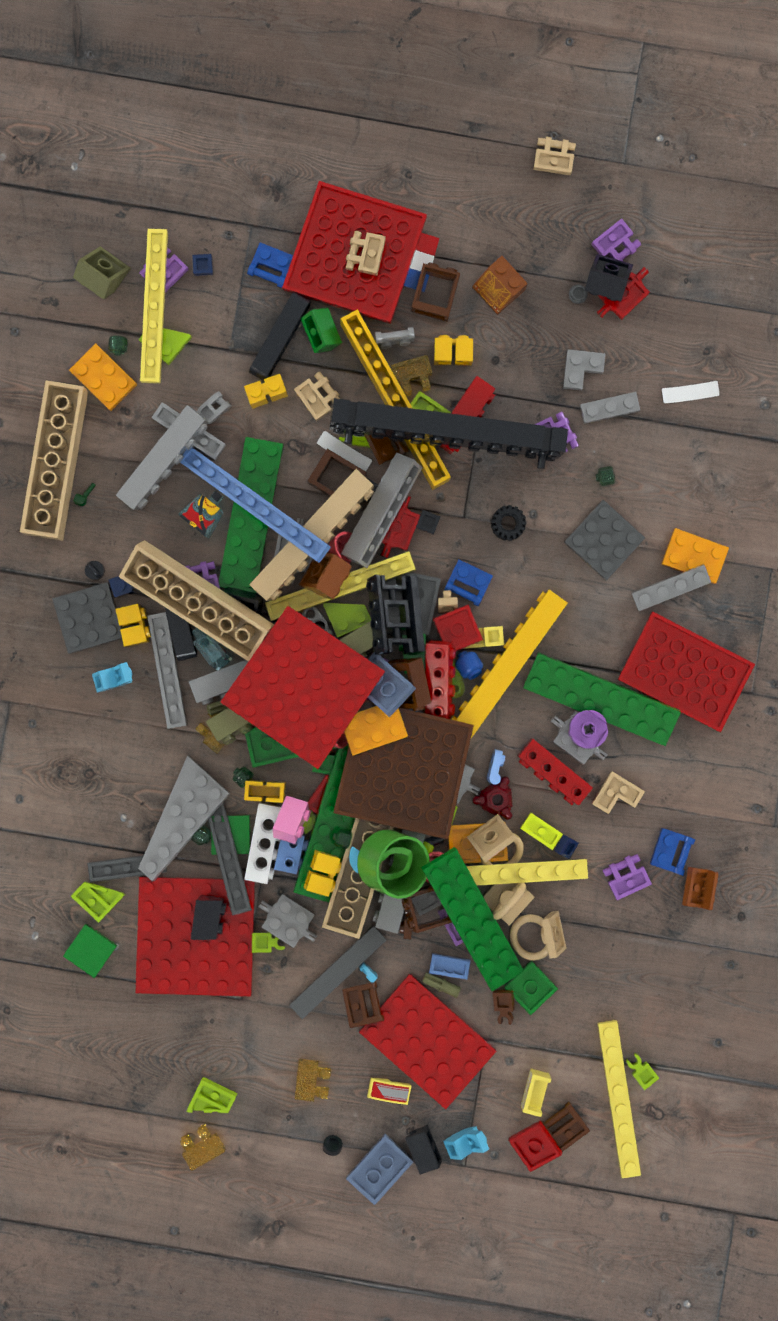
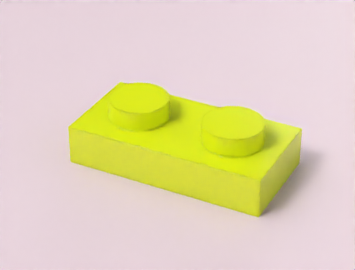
[520,812,563,850]

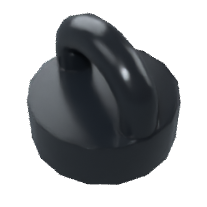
[85,561,105,580]
[323,1135,343,1156]

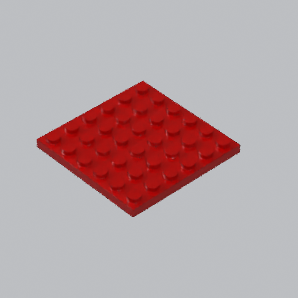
[282,181,427,324]
[220,606,385,769]
[135,876,255,996]

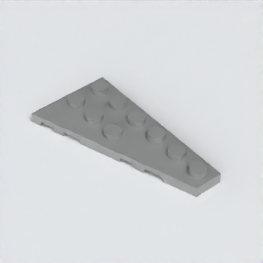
[138,755,230,881]

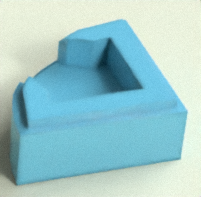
[349,846,359,873]
[359,962,378,983]

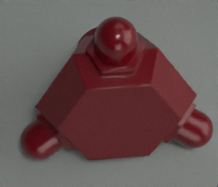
[472,776,513,820]

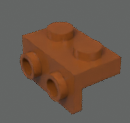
[682,867,718,910]

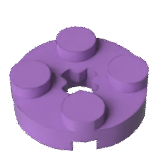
[568,710,608,749]

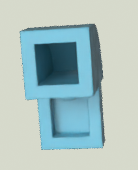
[92,662,133,693]
[443,1126,489,1160]

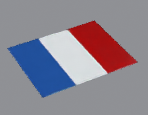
[404,233,439,292]

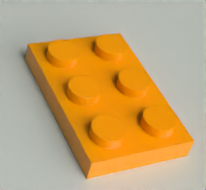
[69,343,137,411]
[661,528,729,584]
[344,706,408,756]
[448,822,508,864]

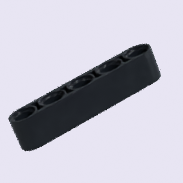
[249,292,311,382]
[164,607,198,661]

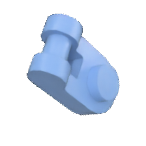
[487,749,505,784]

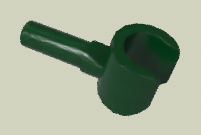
[73,483,96,506]

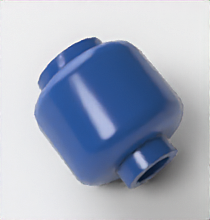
[455,650,483,680]

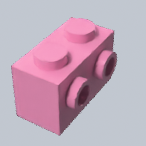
[273,796,311,844]

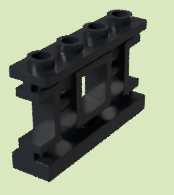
[366,574,425,655]

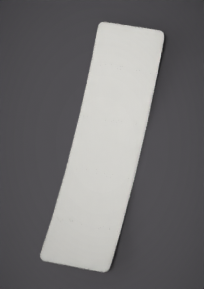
[662,381,720,403]
[317,431,372,471]

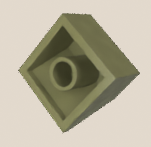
[73,246,131,299]

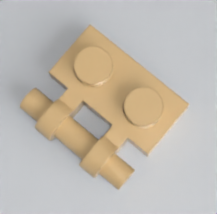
[533,137,576,176]
[346,231,386,276]
[294,372,340,421]

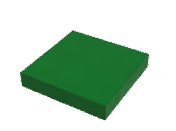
[211,815,250,855]
[63,924,118,978]
[504,960,558,1016]

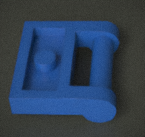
[247,242,293,288]
[444,559,493,606]
[650,828,695,876]

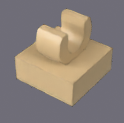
[438,590,458,613]

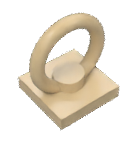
[467,814,524,865]
[483,882,535,925]
[510,911,566,960]

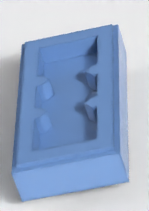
[429,953,471,980]

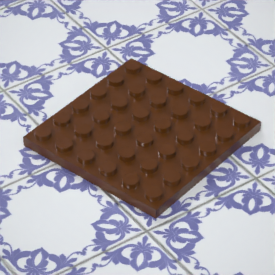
[333,700,474,840]

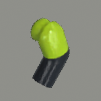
[423,836,444,854]

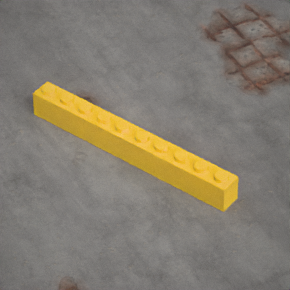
[340,309,451,490]
[451,590,568,738]

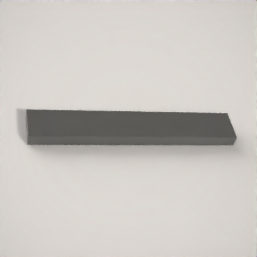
[208,802,252,916]
[289,925,387,1019]

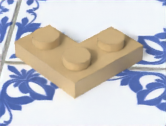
[591,771,645,814]

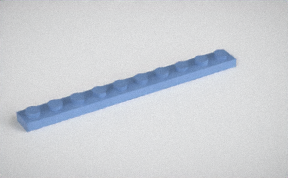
[180,448,331,563]

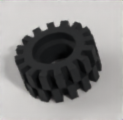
[491,505,527,541]

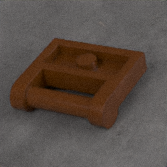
[364,434,409,465]
[342,982,384,1028]
[541,1101,590,1152]

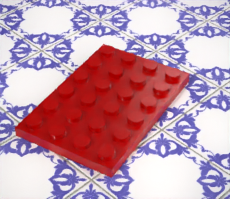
[617,612,755,732]
[359,973,497,1109]

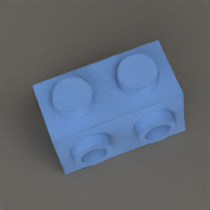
[274,834,308,874]

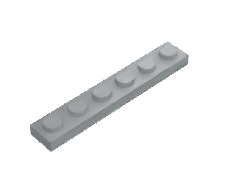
[147,612,187,729]

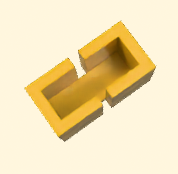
[434,335,473,366]
[244,374,288,409]
[116,604,151,647]
[244,780,286,803]
[304,850,342,897]

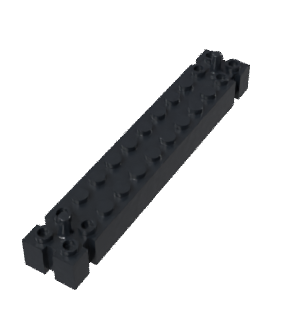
[329,398,568,469]

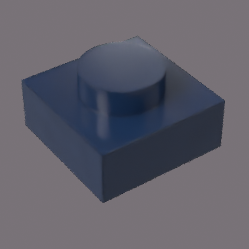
[192,254,213,276]
[108,576,134,598]
[554,834,579,860]

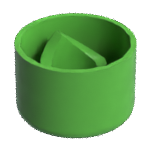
[357,830,430,899]

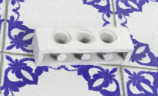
[244,802,282,884]

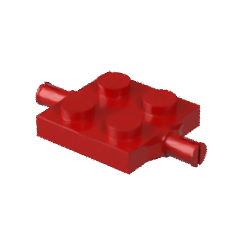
[597,267,650,320]
[381,496,420,558]

